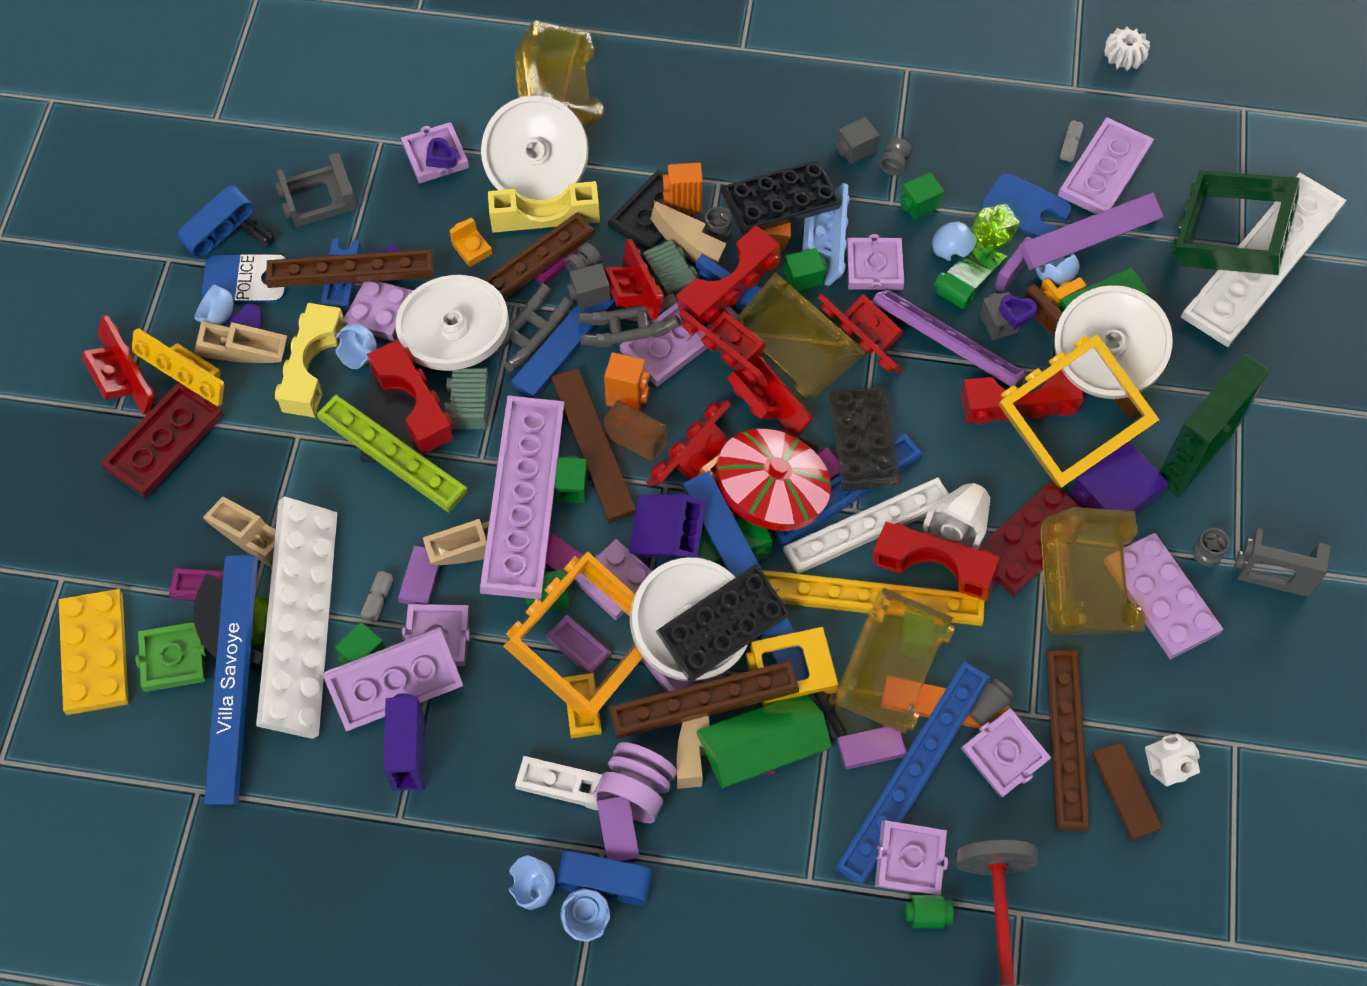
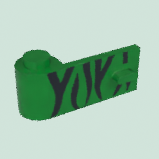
[934,241,1007,310]

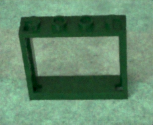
[1172,170,1300,275]
[1159,354,1270,497]

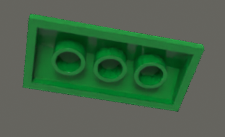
[696,695,832,789]

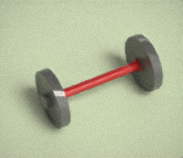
[956,840,1039,986]

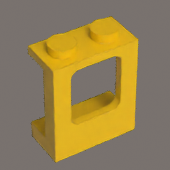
[746,627,838,707]

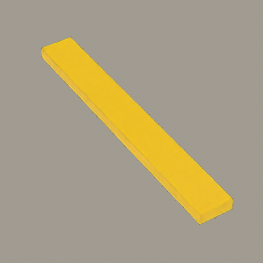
[762,570,985,626]

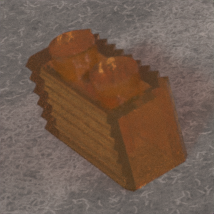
[603,400,666,462]

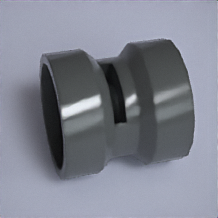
[879,138,912,175]
[705,206,732,242]
[564,242,603,272]
[1193,527,1230,567]

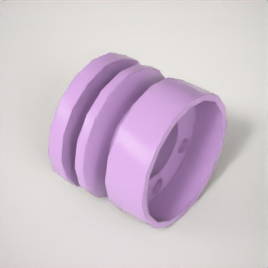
[594,742,677,823]

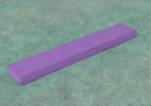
[1019,192,1164,270]
[872,289,1027,386]

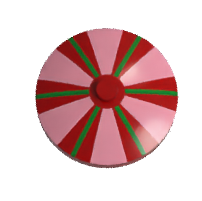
[715,429,831,531]

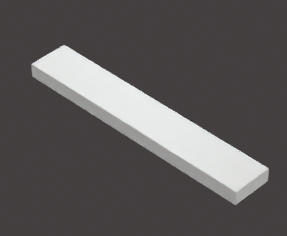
[783,477,949,574]

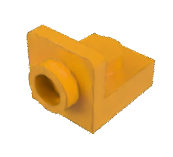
[449,218,492,267]
[1040,277,1087,308]

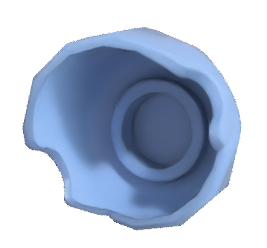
[932,221,977,261]
[1035,253,1080,287]
[195,285,234,325]
[335,324,377,369]
[509,855,555,910]
[560,888,610,942]

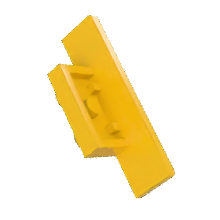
[132,328,224,407]

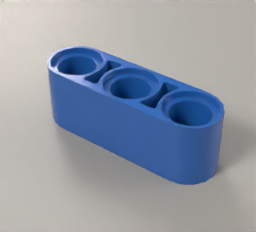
[177,185,254,258]
[555,851,653,905]

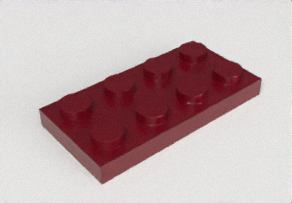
[100,382,224,498]
[978,481,1095,597]

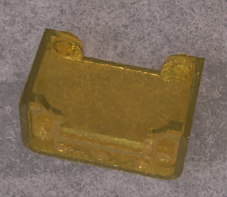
[515,20,603,126]
[735,272,866,398]
[1041,507,1145,636]
[832,588,955,734]

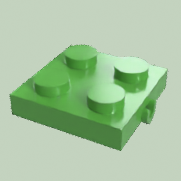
[136,622,206,692]

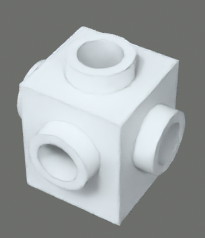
[1145,733,1200,786]

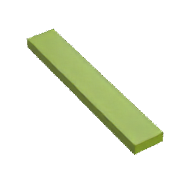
[317,394,468,513]

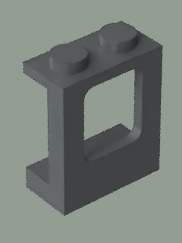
[275,152,357,228]
[1234,528,1331,597]

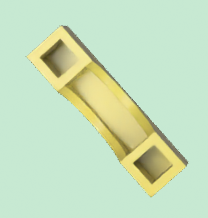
[488,181,600,233]
[275,303,344,418]

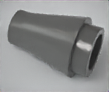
[969,679,1014,726]

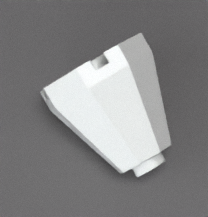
[923,483,990,550]

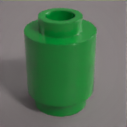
[904,895,954,928]

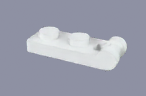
[515,756,602,810]

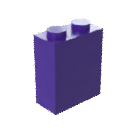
[1071,442,1169,533]
[629,494,706,559]
[384,693,425,791]

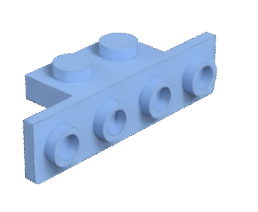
[802,183,850,286]

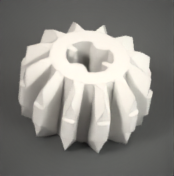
[1104,26,1150,71]

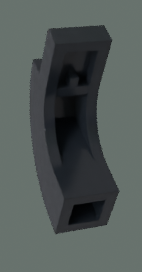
[193,574,263,671]

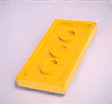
[59,589,129,715]

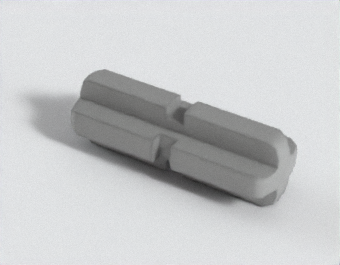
[1060,120,1084,162]
[361,571,393,622]

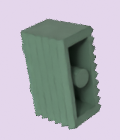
[642,240,699,300]
[445,368,489,430]

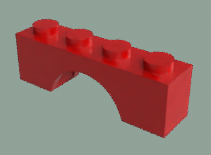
[676,225,781,327]
[367,339,454,455]
[961,371,1084,424]
[873,521,1000,601]

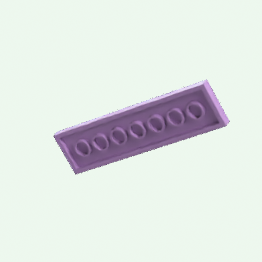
[480,396,564,599]

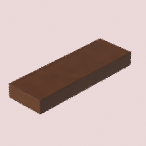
[1091,742,1162,841]

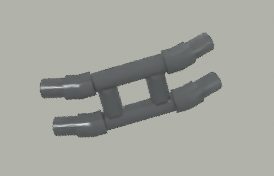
[488,283,573,372]
[577,293,681,348]

